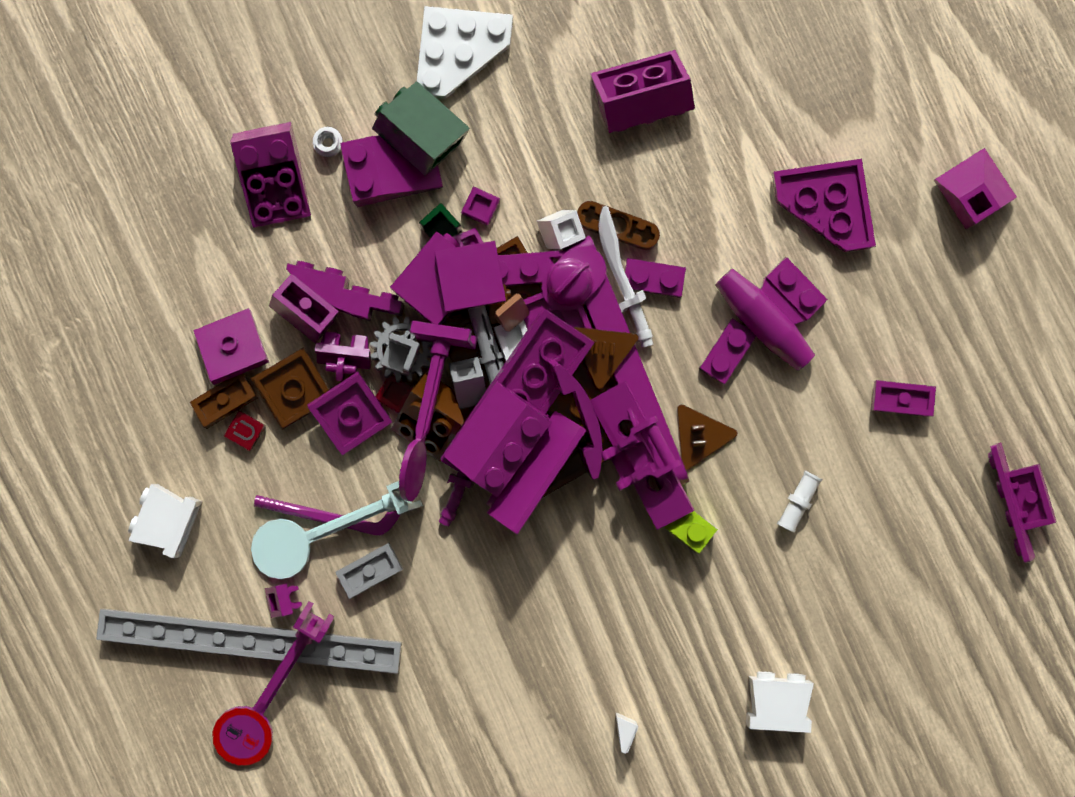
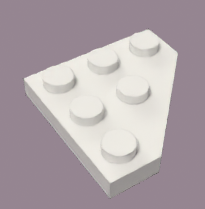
[417,6,513,99]

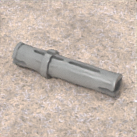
[467,306,504,384]

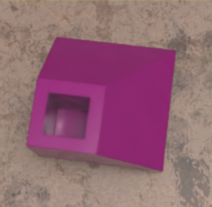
[934,148,1017,230]

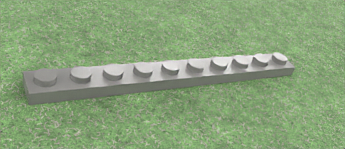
[96,609,402,673]

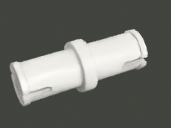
[777,471,823,533]

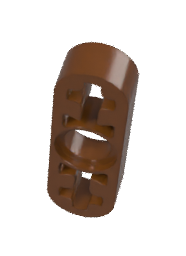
[577,201,660,250]

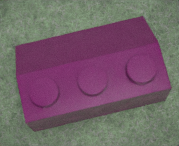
[590,50,695,133]
[443,380,552,497]

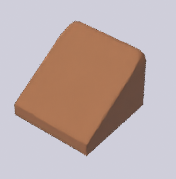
[493,293,530,332]

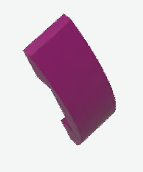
[548,359,602,480]

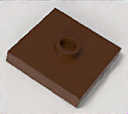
[251,347,329,430]

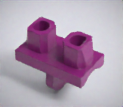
[315,331,372,382]

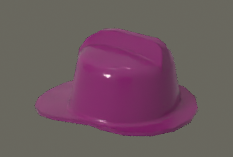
[542,246,607,312]

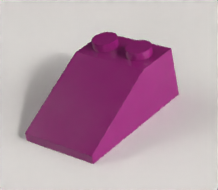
[340,135,443,208]

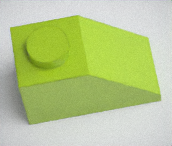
[648,511,718,554]

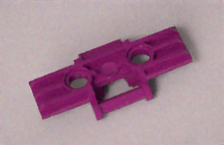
[590,381,694,530]

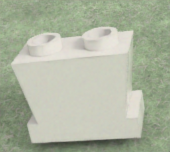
[128,484,202,558]
[746,672,814,733]

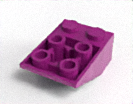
[230,122,311,228]

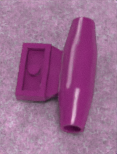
[715,257,828,371]

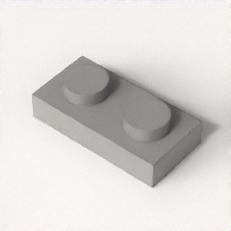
[335,543,403,599]

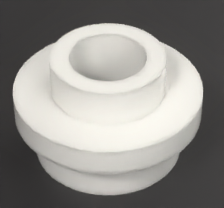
[313,127,343,157]

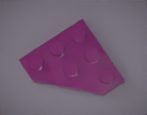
[772,158,876,252]

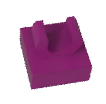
[264,584,302,618]

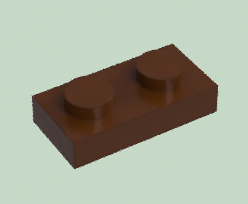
[190,373,258,429]

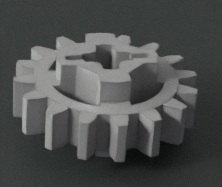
[370,317,433,382]

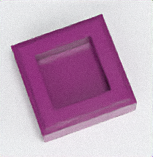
[461,186,500,227]

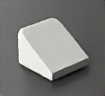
[616,713,638,754]

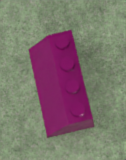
[486,411,586,534]

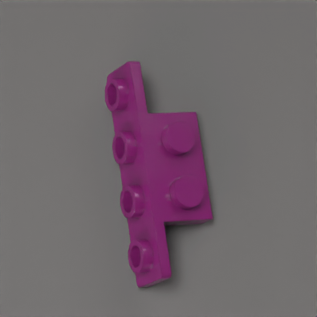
[988,442,1057,563]

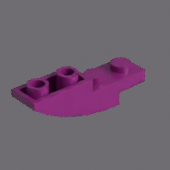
[286,261,405,321]

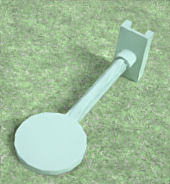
[251,481,423,579]

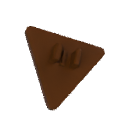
[575,327,638,389]
[677,404,738,470]

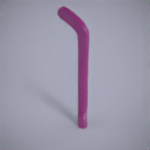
[254,495,401,536]

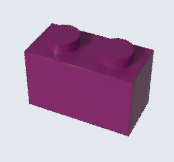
[269,273,339,344]

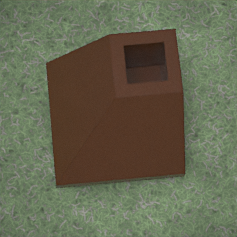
[391,372,464,462]

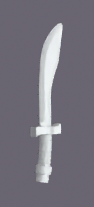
[599,206,653,347]

